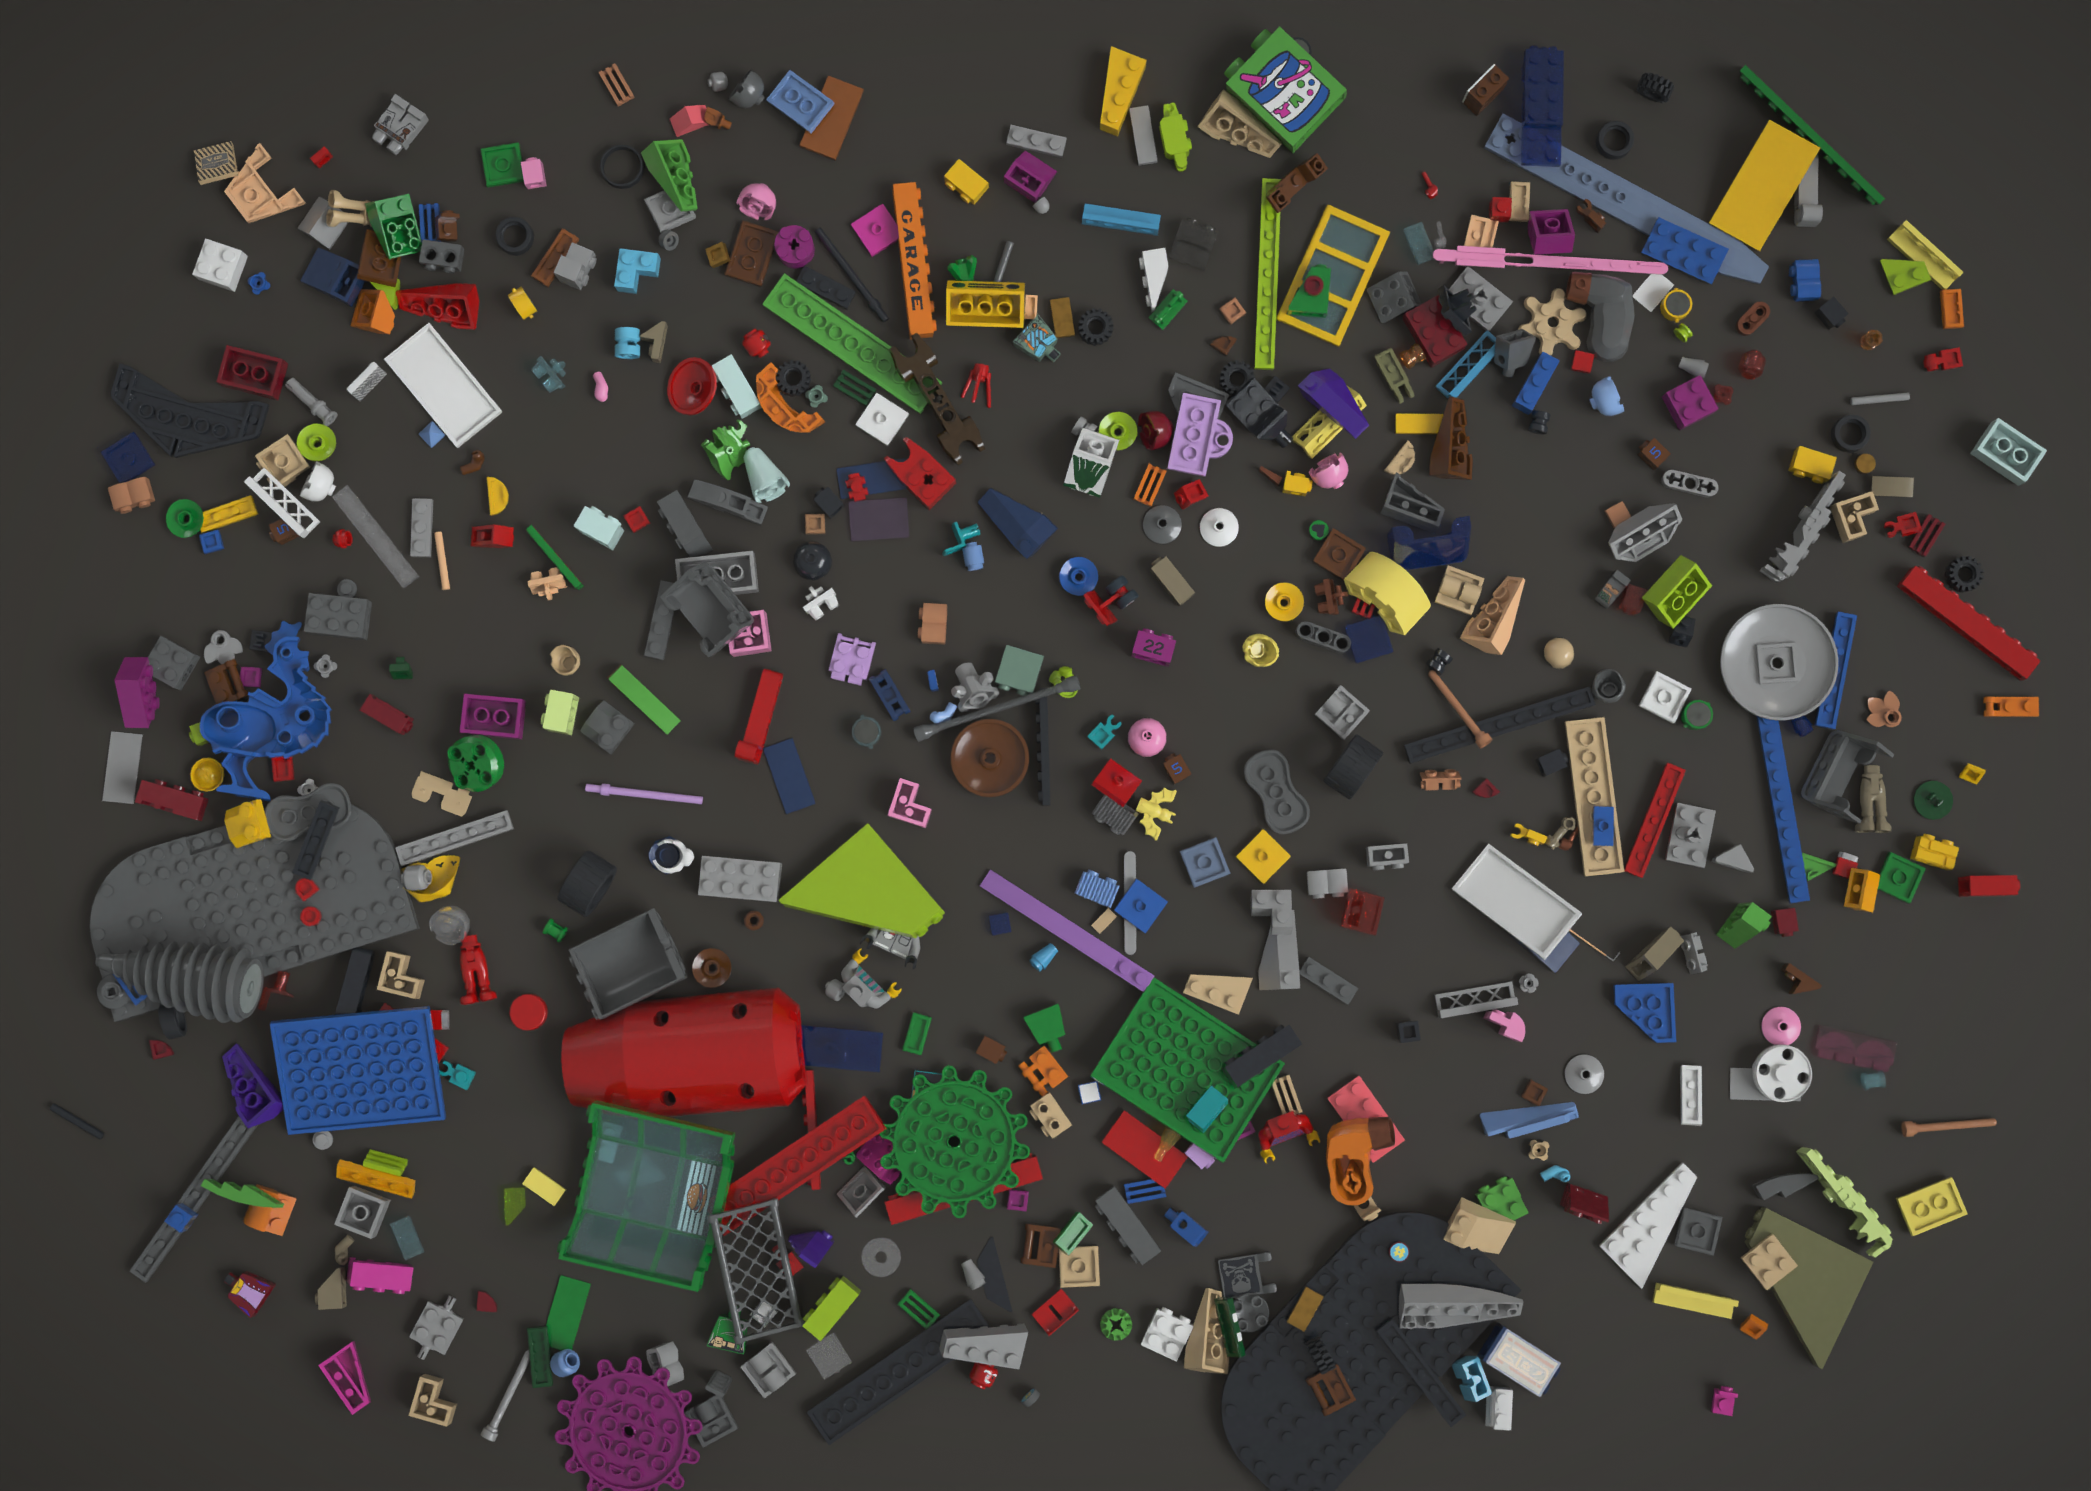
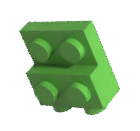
[1475,1176,1528,1220]

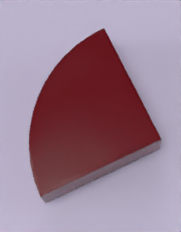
[1472,778,1500,798]
[149,1040,174,1060]
[476,1290,497,1312]

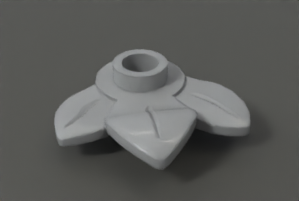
[204,630,243,664]

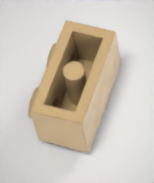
[1029,1092,1072,1139]

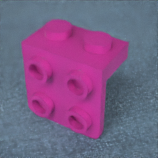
[856,1134,900,1185]

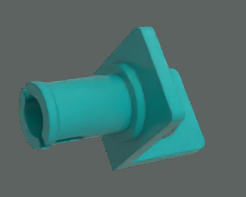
[942,522,980,556]

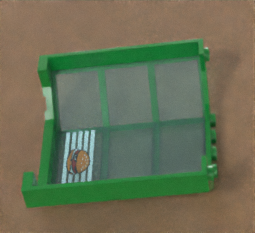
[557,1100,735,1292]

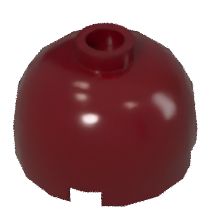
[1138,411,1173,450]

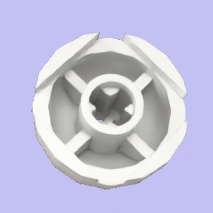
[300,462,336,501]

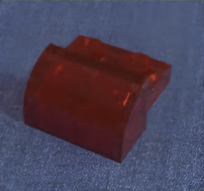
[1340,888,1385,936]

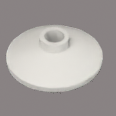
[1200,508,1239,547]

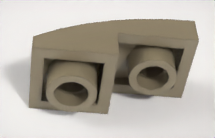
[1872,476,1914,497]

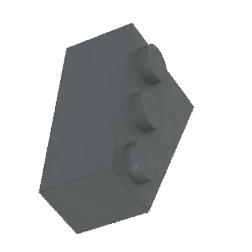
[657,490,713,557]

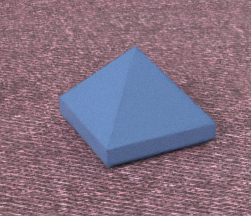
[419,421,445,448]

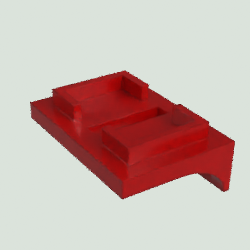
[1031,1288,1079,1336]

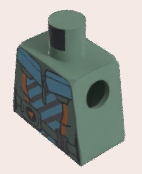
[1013,315,1061,362]

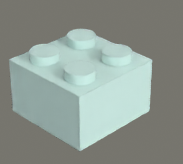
[574,506,624,551]

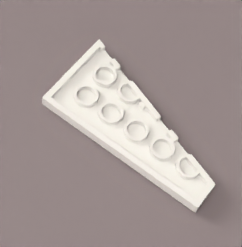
[1599,1163,1697,1289]

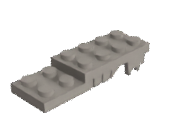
[1760,471,1846,582]

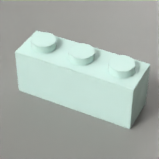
[712,354,762,419]

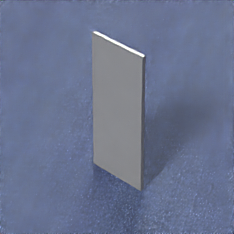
[102,731,143,804]
[1730,1068,1801,1101]

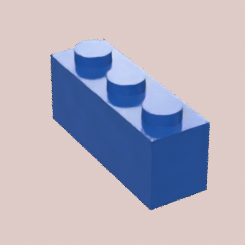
[1512,352,1560,415]

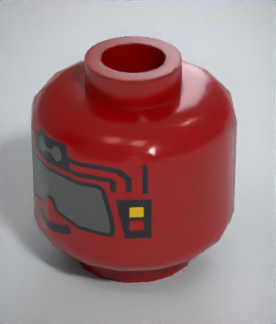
[742,328,771,358]

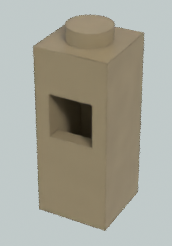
[1150,556,1195,607]

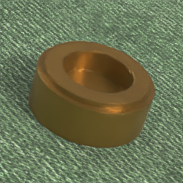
[1855,454,1876,474]

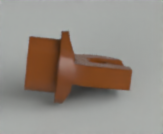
[704,107,732,130]

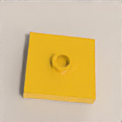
[1236,829,1291,884]

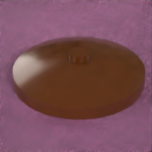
[951,719,1029,797]

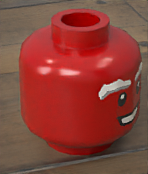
[969,1363,998,1390]

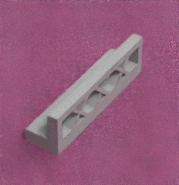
[1434,981,1518,1018]

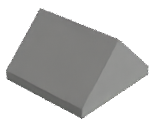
[298,197,349,249]
[837,1166,886,1218]

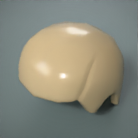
[1544,638,1574,669]
[550,645,580,676]

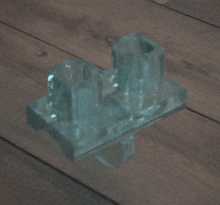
[531,356,566,393]

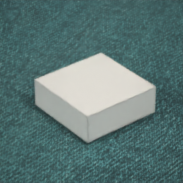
[750,1302,778,1328]

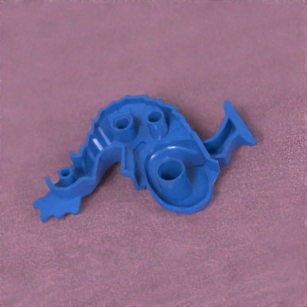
[200,621,332,802]

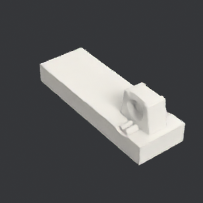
[1680,1065,1702,1126]

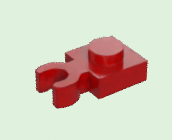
[1884,512,1922,538]

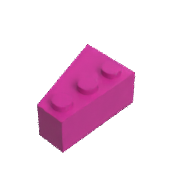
[346,1257,413,1294]
[318,1341,371,1415]

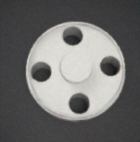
[1752,1044,1812,1102]

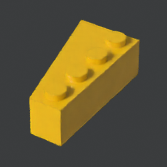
[1100,46,1147,137]

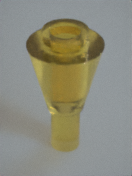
[1154,1127,1181,1162]

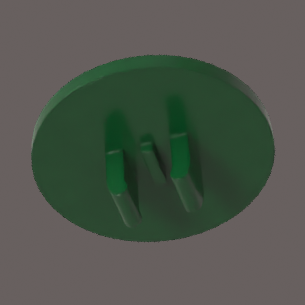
[1913,781,1953,820]

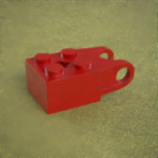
[884,437,956,510]

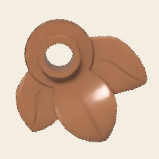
[1866,691,1901,727]

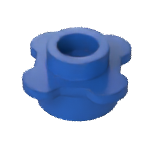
[248,272,270,295]

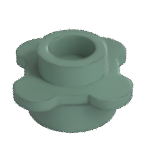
[805,385,828,408]

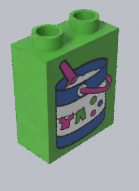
[1224,26,1347,153]

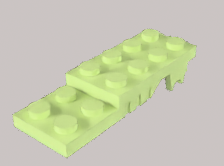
[1796,1147,1893,1258]

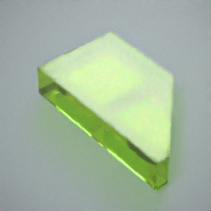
[504,1187,526,1225]

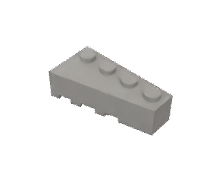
[939,1324,1028,1369]

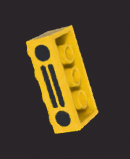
[946,281,1025,328]

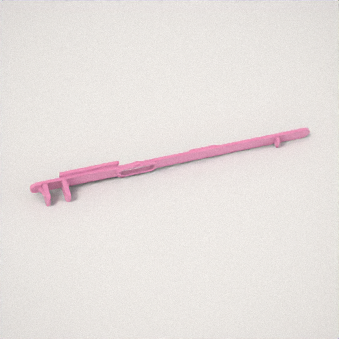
[1433,246,1668,274]

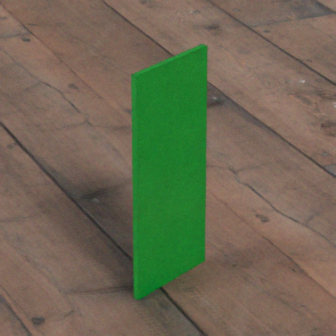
[546,1275,591,1350]

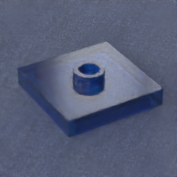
[101,432,155,483]
[1344,616,1394,664]

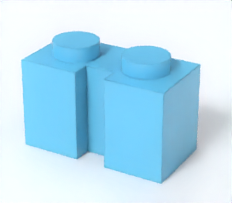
[1452,1355,1492,1402]

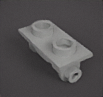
[1680,932,1708,974]

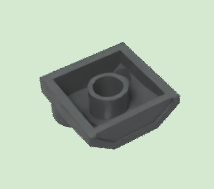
[580,700,635,754]

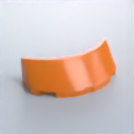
[756,362,825,433]

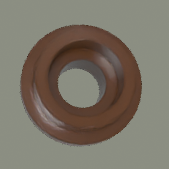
[744,911,764,930]

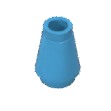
[1029,943,1058,972]

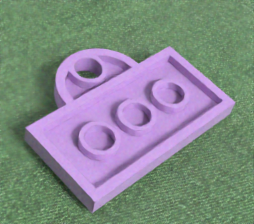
[1168,393,1233,477]

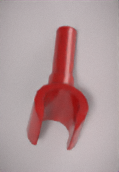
[1422,172,1438,199]

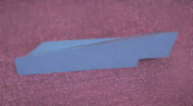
[1480,1102,1579,1139]

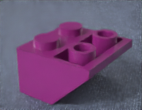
[1004,151,1057,203]

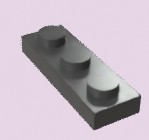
[1299,957,1359,1005]

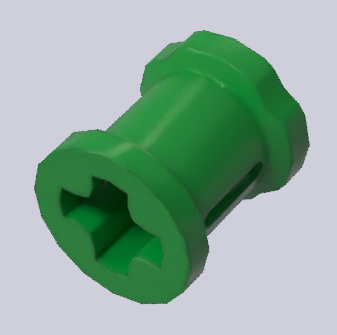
[542,918,568,943]

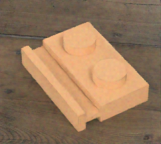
[1464,215,1499,248]

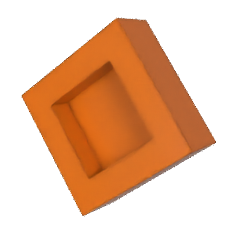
[1740,1314,1768,1340]

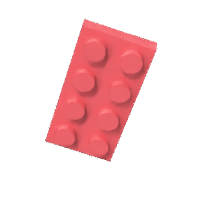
[1327,1075,1405,1163]

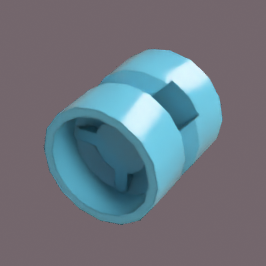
[615,327,640,359]

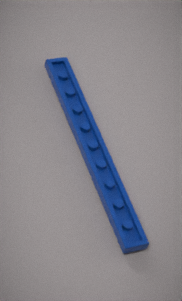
[1756,716,1810,904]

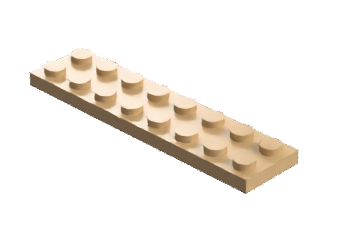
[1564,717,1624,877]

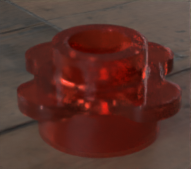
[1713,384,1733,405]

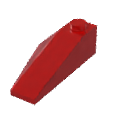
[396,283,479,330]

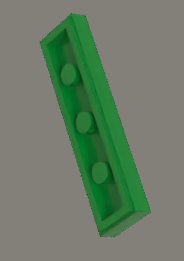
[526,525,584,590]

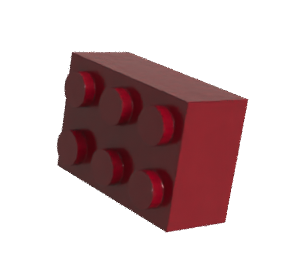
[1402,295,1468,368]
[216,345,288,401]

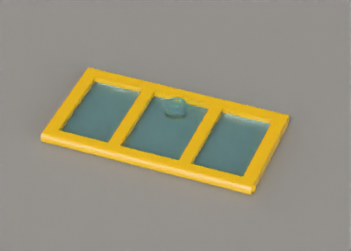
[1276,205,1390,347]

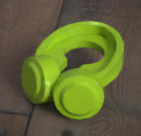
[1049,666,1078,698]

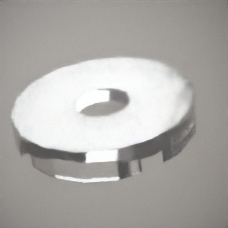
[861,1237,901,1277]

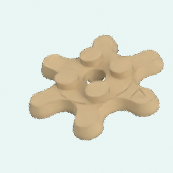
[1518,288,1587,355]

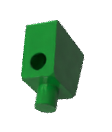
[1024,1004,1065,1053]

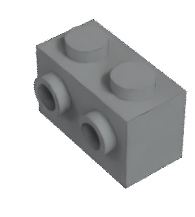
[1366,843,1409,870]

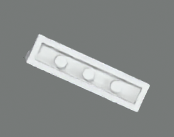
[244,468,320,538]

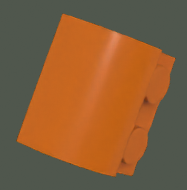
[243,1184,296,1236]

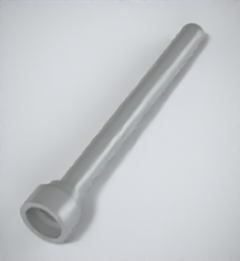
[480,1350,530,1441]

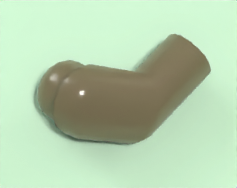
[335,1234,355,1265]

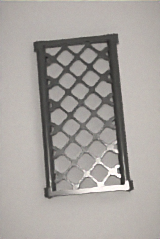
[707,1198,805,1344]

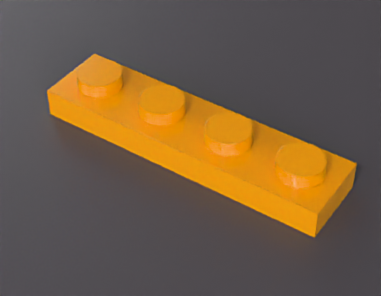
[336,1159,416,1199]

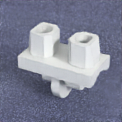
[803,586,839,620]

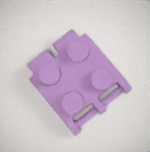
[829,633,876,686]

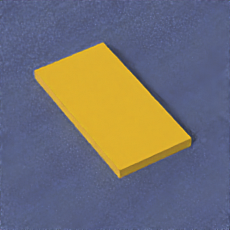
[1709,120,1820,251]

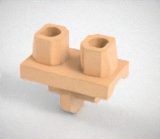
[528,567,567,600]

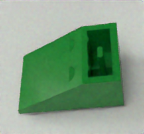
[365,194,422,259]

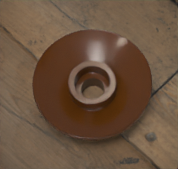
[692,948,732,988]

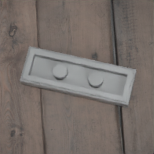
[1129,105,1157,166]

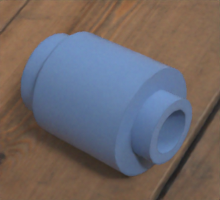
[962,542,984,571]

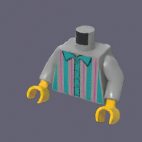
[841,948,902,1009]

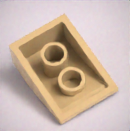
[1443,1197,1516,1254]

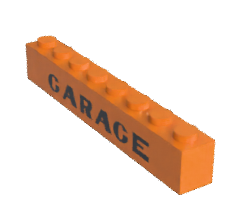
[892,182,937,339]

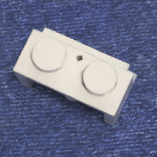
[1485,1386,1513,1430]

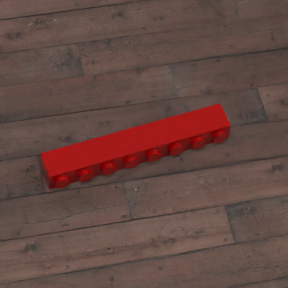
[1897,566,2041,681]
[885,1153,1043,1225]

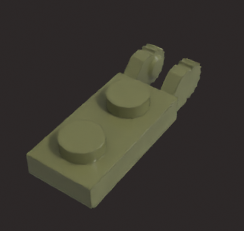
[1373,348,1415,404]

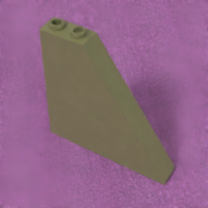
[1745,1207,1873,1369]

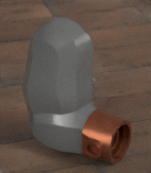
[1565,272,1635,362]

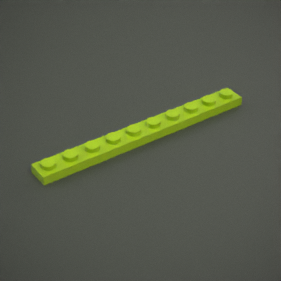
[1254,178,1281,370]

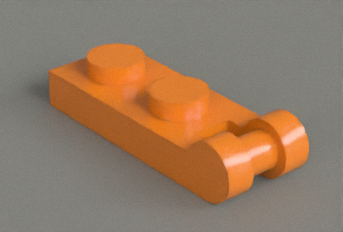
[1983,697,2039,717]

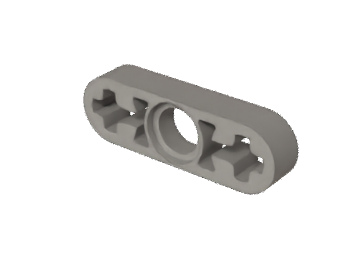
[1661,470,1718,498]

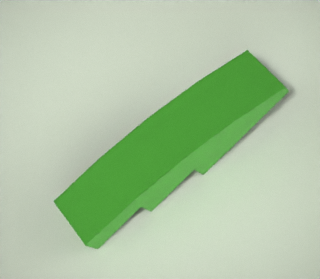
[608,665,681,735]
[201,1179,284,1208]

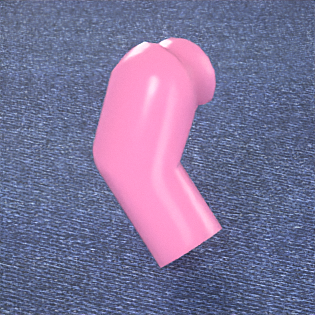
[593,372,608,402]

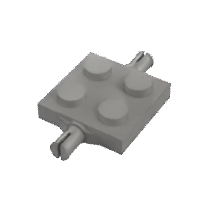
[409,1295,464,1360]

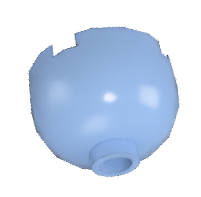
[1589,376,1624,416]

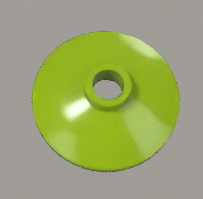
[1099,412,1137,450]
[297,424,336,461]

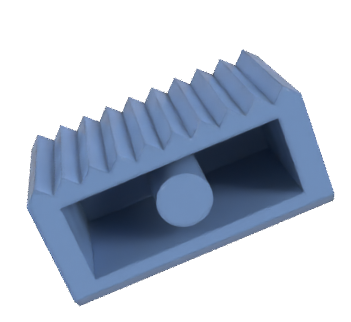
[1074,869,1120,908]

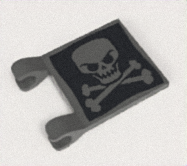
[1218,1252,1277,1298]

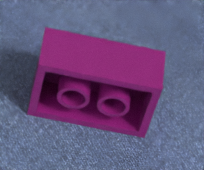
[115,657,160,728]
[460,694,526,740]

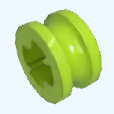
[1673,323,1693,343]

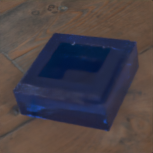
[989,913,1012,936]

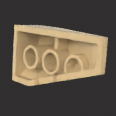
[1198,89,1281,158]
[1184,1288,1229,1374]

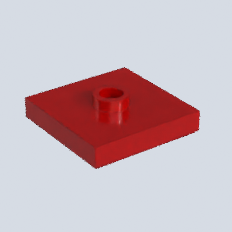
[1091,758,1142,807]

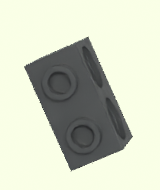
[419,240,464,274]

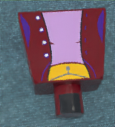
[224,1271,276,1318]

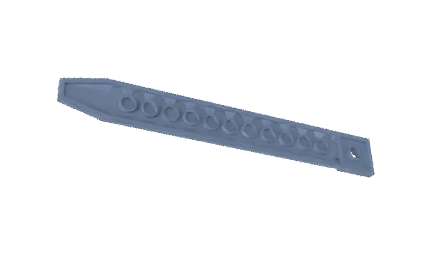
[1484,114,1769,284]

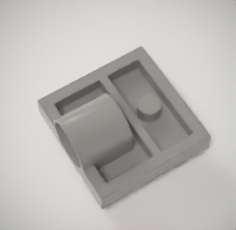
[1315,685,1370,740]

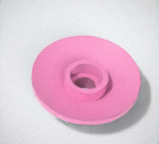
[1761,1007,1801,1045]

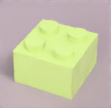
[541,690,579,736]

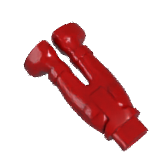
[460,935,497,1005]

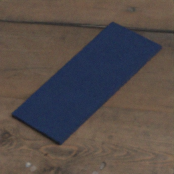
[837,458,907,499]
[763,738,816,814]

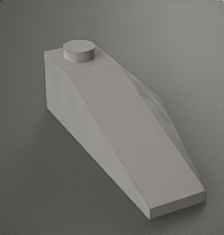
[1258,910,1300,990]

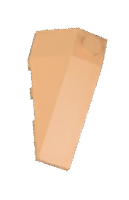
[1460,576,1525,655]

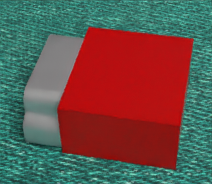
[1832,852,1858,879]
[430,1010,449,1030]

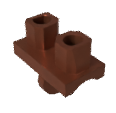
[1314,579,1348,615]

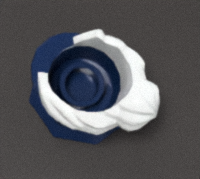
[648,836,694,875]

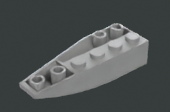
[1399,1284,1523,1329]

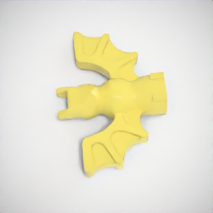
[1136,788,1177,841]

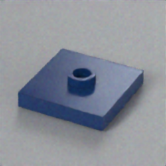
[1113,879,1168,933]

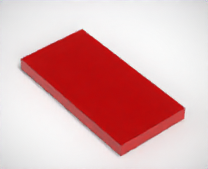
[1102,1110,1188,1189]

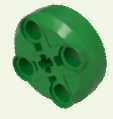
[447,734,504,792]

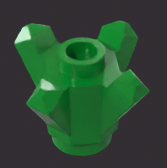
[947,255,977,281]

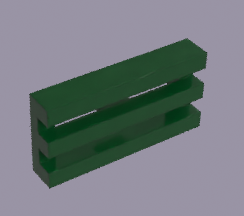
[833,370,876,406]

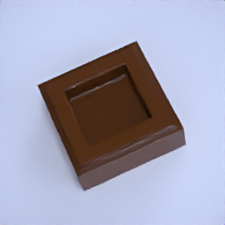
[1521,1079,1548,1106]

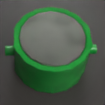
[1680,700,1713,730]

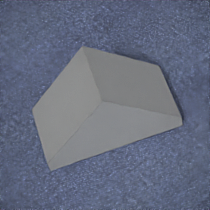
[1711,844,1754,873]

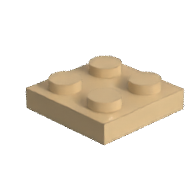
[1741,1233,1798,1290]

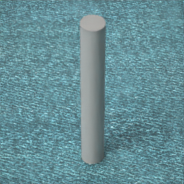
[1850,392,1910,405]

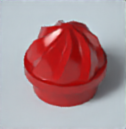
[332,529,353,549]

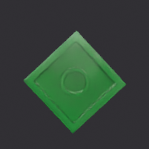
[481,143,524,188]
[1878,852,1926,904]

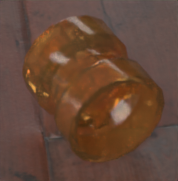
[1399,343,1426,369]

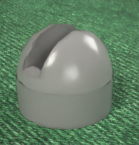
[1033,197,1049,214]

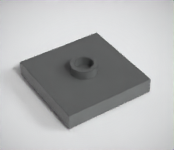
[1674,1207,1723,1256]

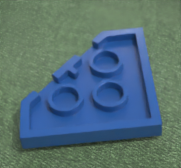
[1613,983,1676,1043]

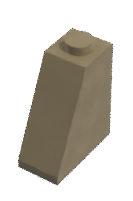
[1625,927,1684,981]

